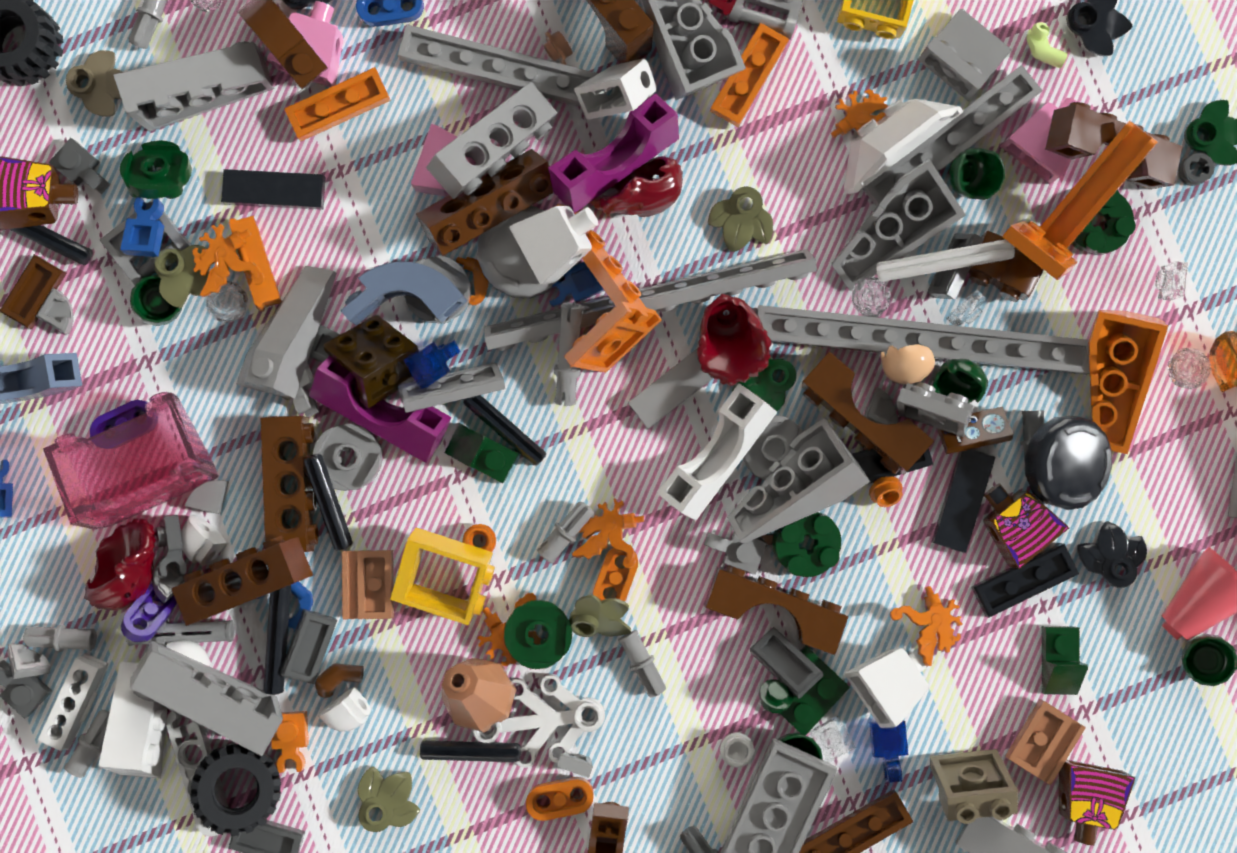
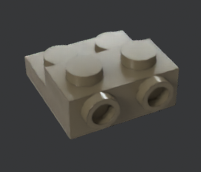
[930,749,1018,824]

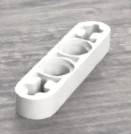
[166,711,229,837]

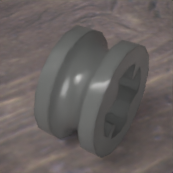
[1178,153,1215,186]

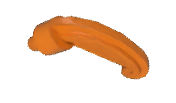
[456,256,488,305]

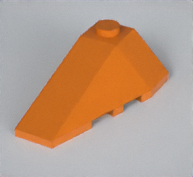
[1088,310,1169,455]

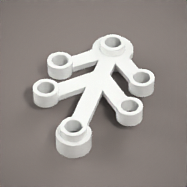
[473,674,605,768]

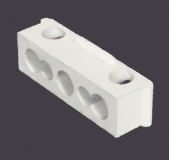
[37,653,108,751]

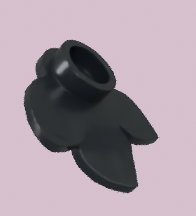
[1066,0,1133,56]
[1077,521,1147,588]

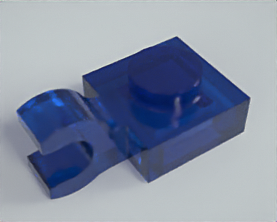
[404,340,461,389]
[869,720,909,783]

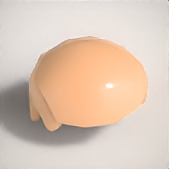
[881,344,935,385]

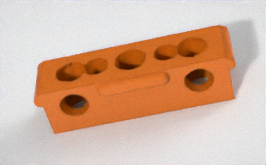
[229,216,282,312]

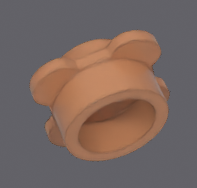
[543,31,573,65]

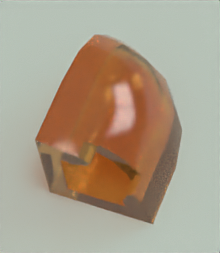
[1209,331,1237,392]

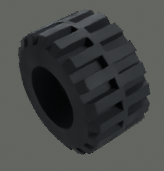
[0,0,64,86]
[190,743,281,836]

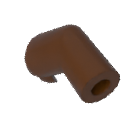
[315,663,364,698]

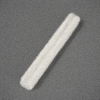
[876,240,1015,282]

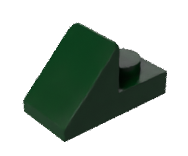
[444,423,519,483]
[1042,626,1088,695]

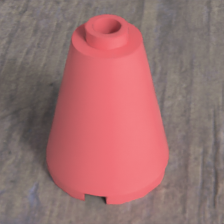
[1161,548,1237,641]

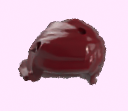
[590,156,683,217]
[697,294,771,386]
[84,518,156,611]

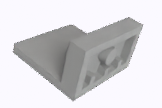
[918,9,1011,102]

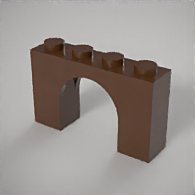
[586,0,654,64]

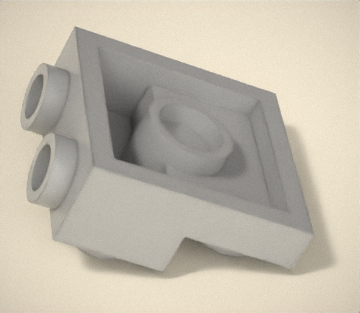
[897,382,974,437]

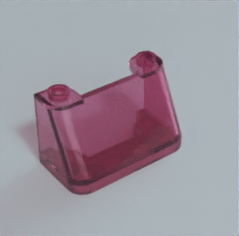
[43,392,219,529]

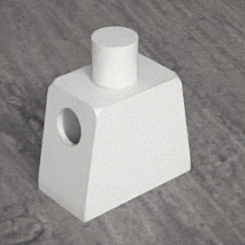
[574,58,657,120]
[509,206,598,284]
[844,648,929,728]

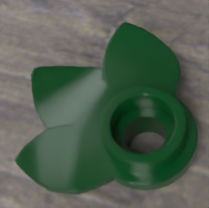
[1184,100,1237,166]
[732,357,797,411]

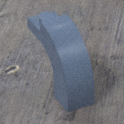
[340,262,468,325]
[0,353,83,404]

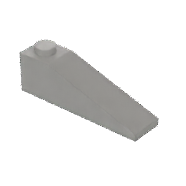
[642,0,746,101]
[831,159,966,291]
[236,266,337,399]
[727,417,870,544]

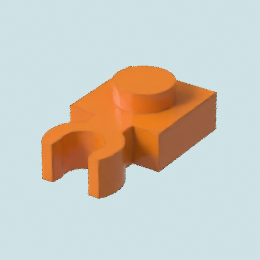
[271,711,309,773]

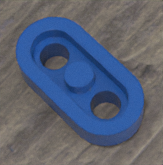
[356,0,424,27]

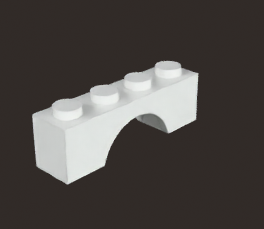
[657,383,777,520]

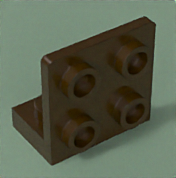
[323,315,422,408]

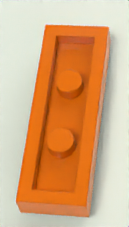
[710,23,789,128]
[284,67,391,142]

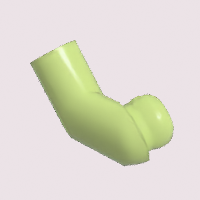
[1026,22,1068,69]

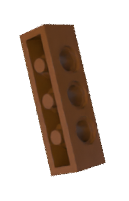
[416,149,553,256]
[260,416,319,552]
[171,535,313,626]

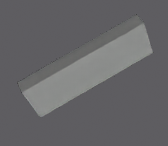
[628,349,713,429]
[398,363,505,413]

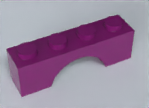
[549,93,679,213]
[309,356,452,463]

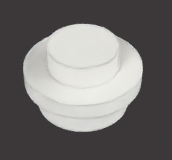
[720,732,754,768]

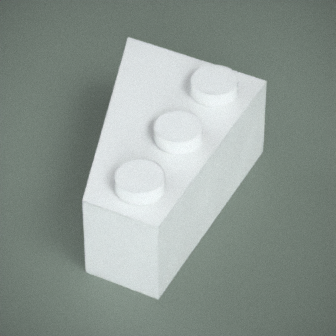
[98,662,168,779]

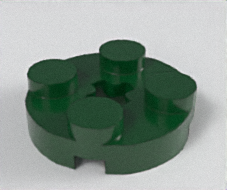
[120,140,192,199]
[1072,190,1136,256]
[772,511,841,577]
[504,600,572,669]

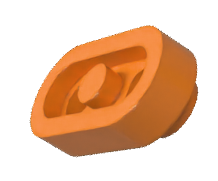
[593,547,638,601]
[526,777,594,821]

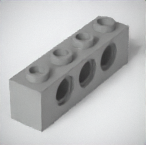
[426,82,558,199]

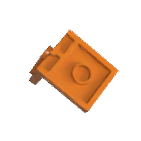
[1002,121,1158,280]
[555,203,662,373]

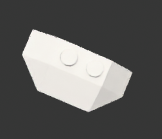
[844,99,963,194]

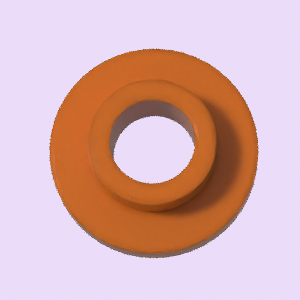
[869,476,903,507]
[462,524,497,552]

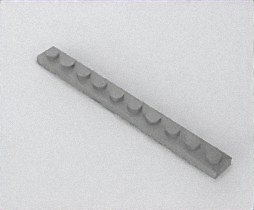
[484,249,817,351]
[757,305,1090,375]

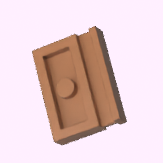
[342,550,394,620]
[1005,699,1086,786]

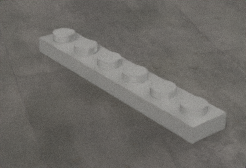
[398,24,599,107]
[863,65,1043,207]

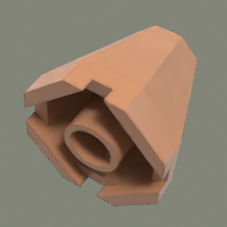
[441,658,516,733]

